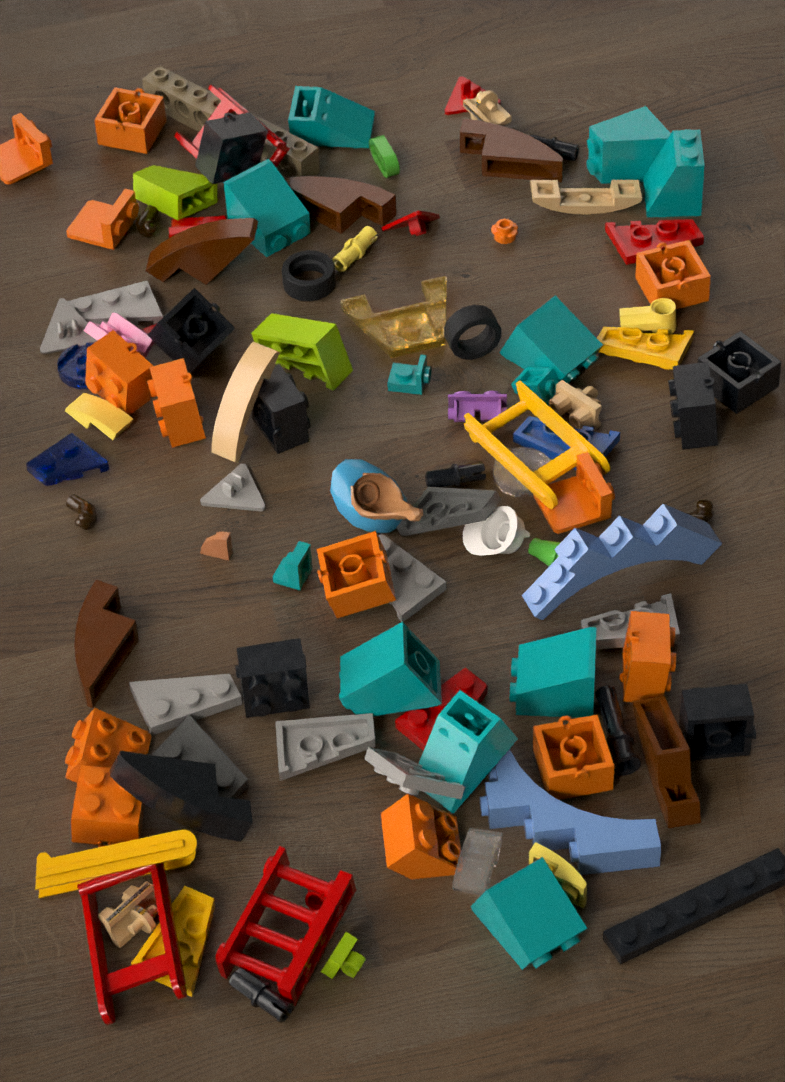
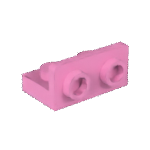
[84,313,154,358]

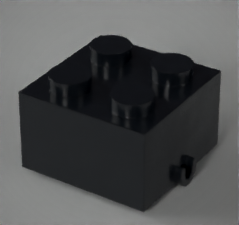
[195,112,268,184]
[148,287,235,374]
[697,331,781,414]
[668,362,718,450]
[251,364,311,454]
[235,638,310,718]
[679,684,756,761]

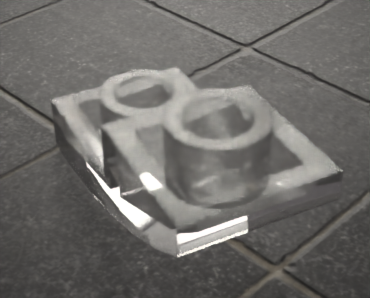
[452,828,503,895]

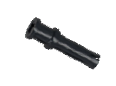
[595,685,641,776]

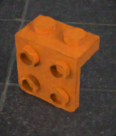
[0,113,53,185]
[66,189,139,250]
[534,452,615,534]
[65,708,151,783]

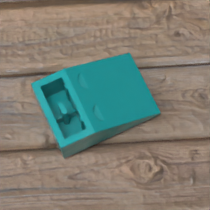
[288,86,375,148]
[418,690,518,814]

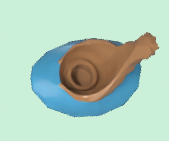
[330,459,424,533]

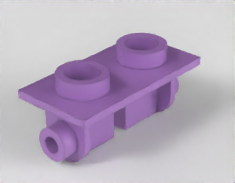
[448,391,507,422]

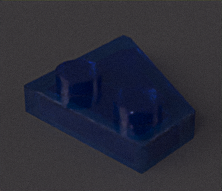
[26,433,109,486]

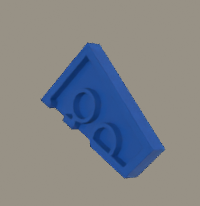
[513,416,620,470]

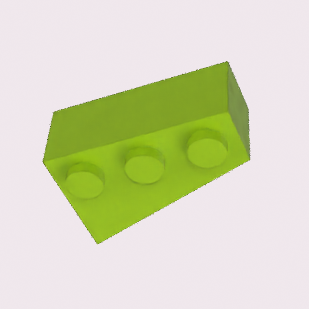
[251,313,353,391]

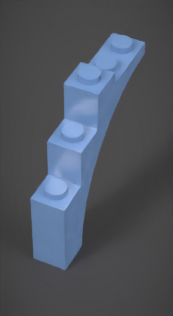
[522,504,722,620]
[479,749,661,875]

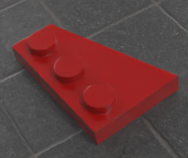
[605,219,704,265]
[395,667,488,751]

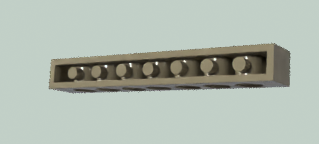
[142,66,320,177]

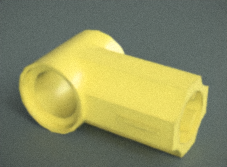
[619,298,676,334]

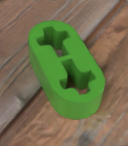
[369,135,400,178]

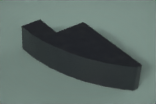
[110,751,253,842]

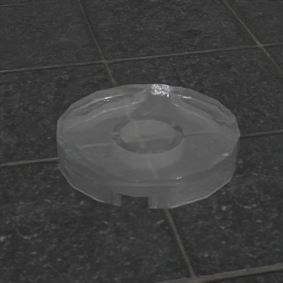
[493,447,551,497]

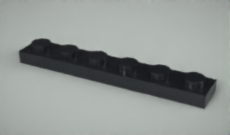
[603,848,785,965]

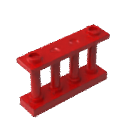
[215,846,356,1007]

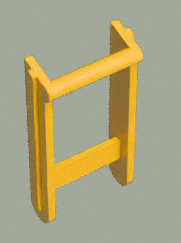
[464,381,610,509]
[35,829,197,899]

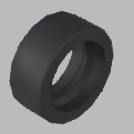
[282,250,336,302]
[444,305,502,360]

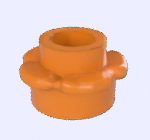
[491,219,518,244]

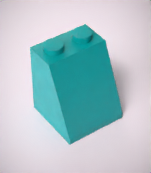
[586,106,671,184]
[643,129,705,218]
[224,159,311,257]
[499,295,603,384]
[339,622,442,716]
[509,627,597,718]
[470,857,587,970]

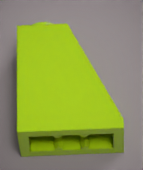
[133,165,218,220]

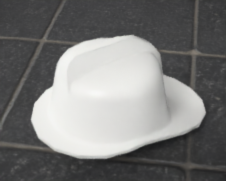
[463,506,530,556]

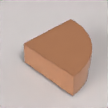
[200,532,233,561]

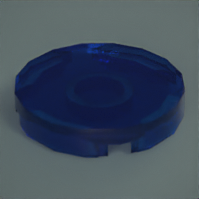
[57,342,94,389]

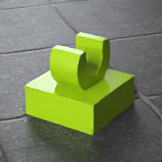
[321,932,366,979]

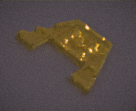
[340,276,447,358]

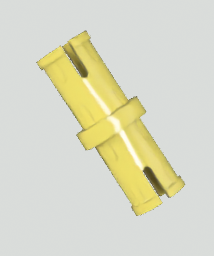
[332,226,378,272]

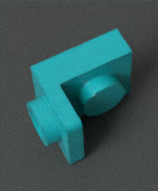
[387,355,432,395]
[511,367,559,406]
[272,541,313,590]

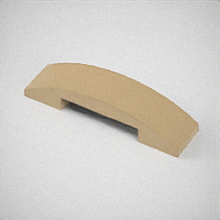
[530,180,642,214]
[211,342,280,463]

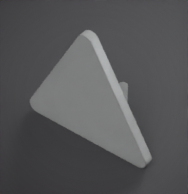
[40,298,98,354]
[200,464,266,511]

